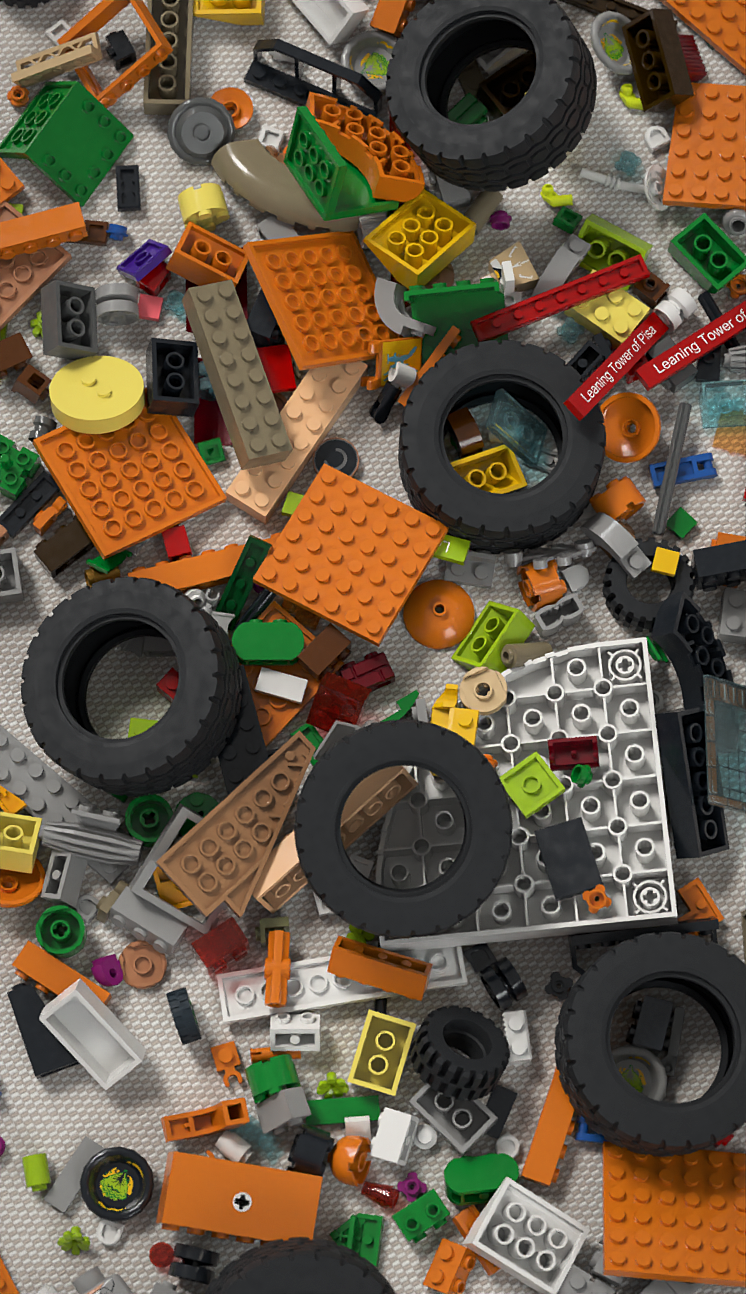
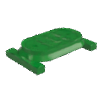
[86,550,132,574]
[646,636,669,663]

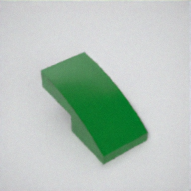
[380,690,419,722]

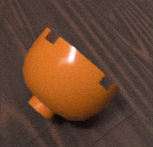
[327,1136,371,1187]

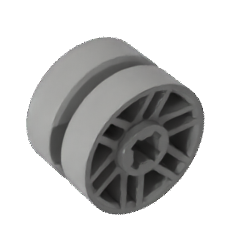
[95,283,139,326]

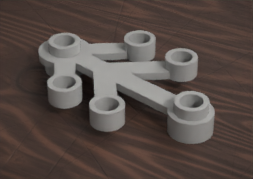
[503,539,597,570]

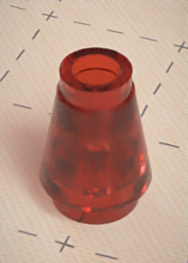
[361,1181,400,1210]

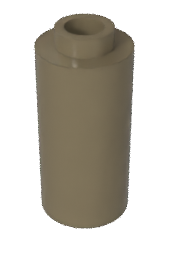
[464,190,503,236]
[501,642,553,668]

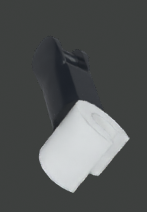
[369,362,417,424]

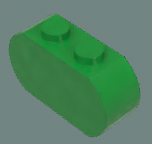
[232,619,304,666]
[444,1153,519,1206]

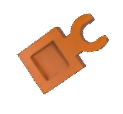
[33,496,68,536]
[210,1041,242,1088]

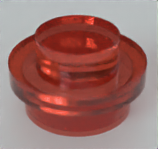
[149,1242,174,1268]

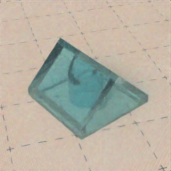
[698,379,746,429]

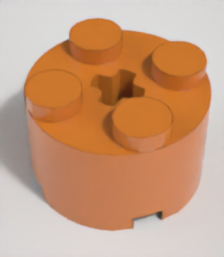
[589,476,646,521]
[517,559,567,612]

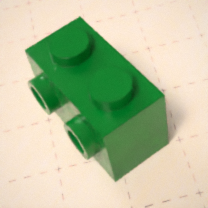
[391,1188,450,1244]

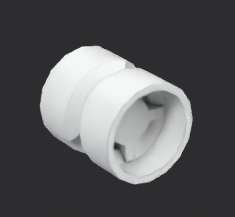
[653,287,697,331]

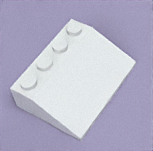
[463,1177,590,1294]

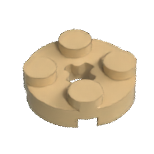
[459,667,508,716]

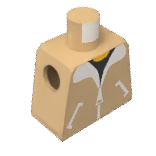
[480,241,539,292]

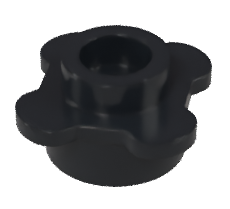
[545,972,573,1000]

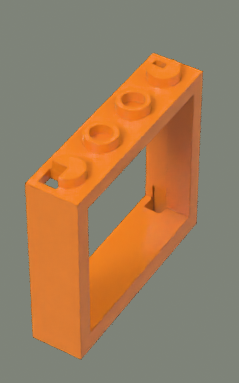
[57,0,173,108]

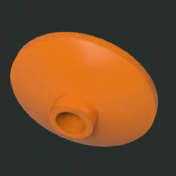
[211,87,253,130]

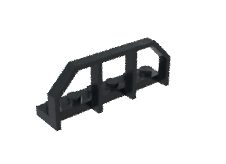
[244,39,383,118]
[568,916,719,975]

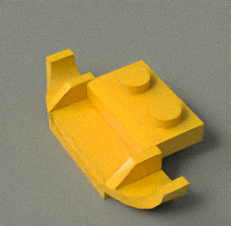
[430,684,480,777]

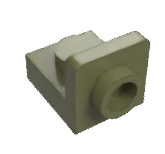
[255,916,290,948]

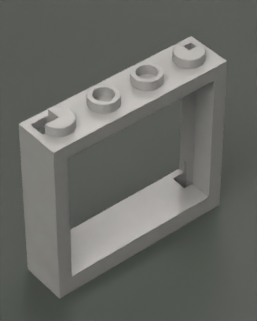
[129,803,228,935]

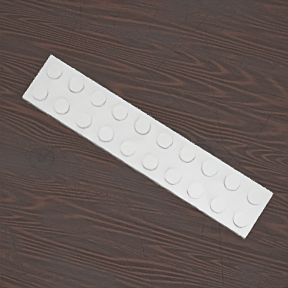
[217,946,467,1024]

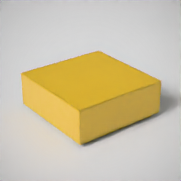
[651,547,680,577]

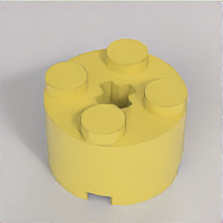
[178,183,230,232]

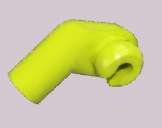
[619,83,643,110]
[540,184,573,207]

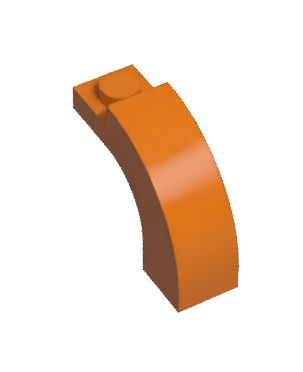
[161,1097,250,1143]

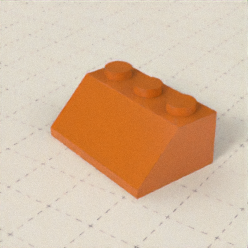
[166,221,248,287]

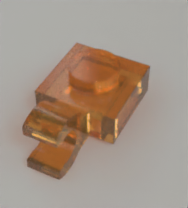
[281,599,321,631]

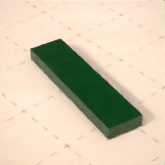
[215,535,272,631]

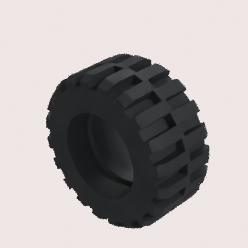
[602,537,696,633]
[410,1005,510,1101]

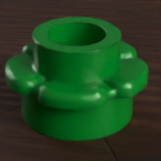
[571,764,593,788]

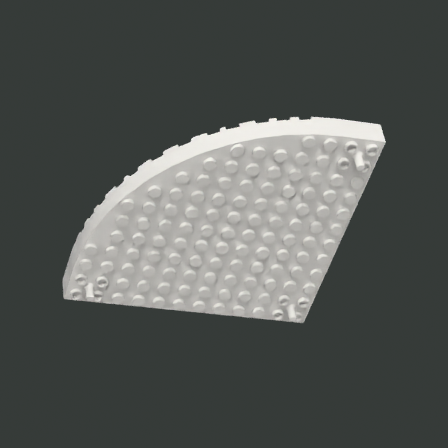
[376,637,678,952]

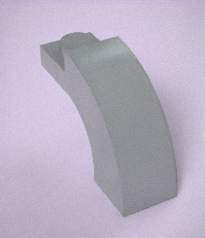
[531,233,592,297]
[374,277,436,338]
[580,512,652,579]

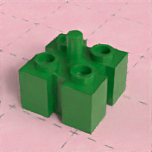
[0,434,42,501]

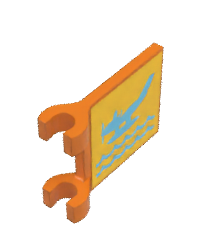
[360,336,422,390]

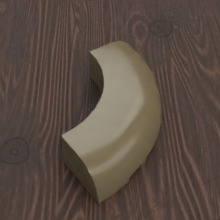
[211,139,359,232]

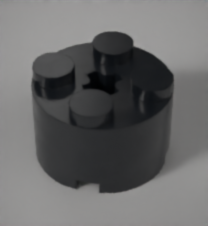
[286,1123,335,1177]

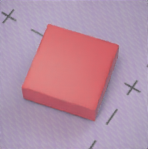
[138,294,164,322]

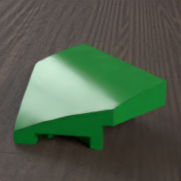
[329,1213,385,1267]

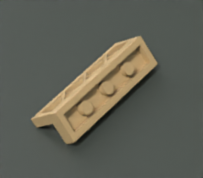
[11,32,103,88]

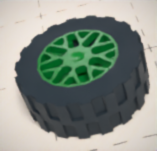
[166,987,202,1045]

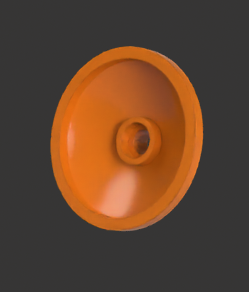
[600,392,661,463]
[403,579,475,649]
[0,858,45,908]

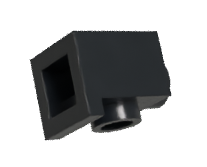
[105,29,137,71]

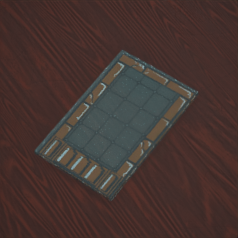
[703,674,746,814]

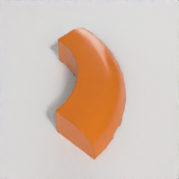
[306,92,425,202]

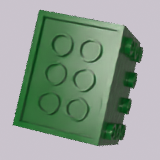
[0,81,135,207]
[284,106,399,221]
[403,278,509,364]

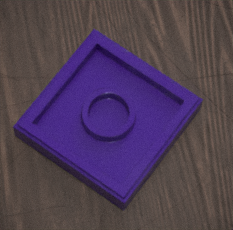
[116,239,173,282]

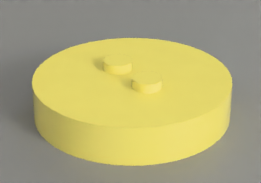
[49,356,145,434]

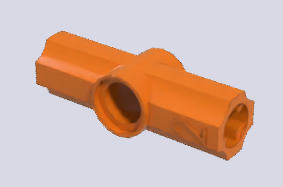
[264,930,291,1008]

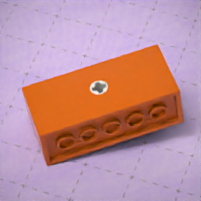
[156,1151,323,1246]

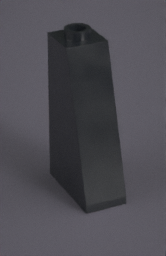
[7,983,80,1079]

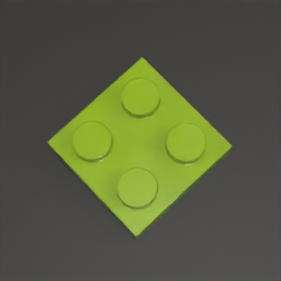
[500,751,566,819]

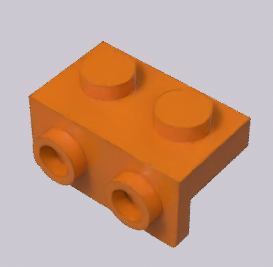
[422,1238,476,1294]

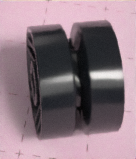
[478,957,528,1011]
[168,1243,220,1285]

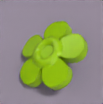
[346,925,375,944]

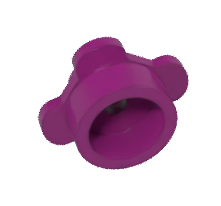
[397,1172,427,1202]

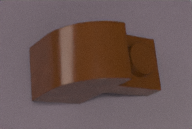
[446,407,484,459]

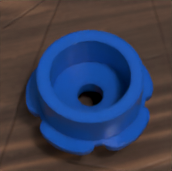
[106,224,128,241]

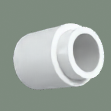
[215,1130,253,1164]

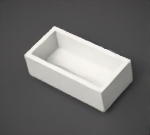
[292,0,370,45]
[39,978,146,1090]

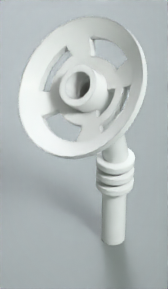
[579,164,668,211]

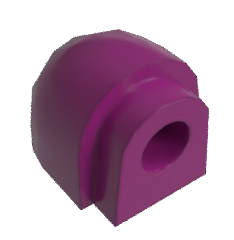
[91,954,123,987]

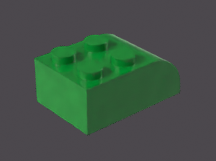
[668,212,746,294]

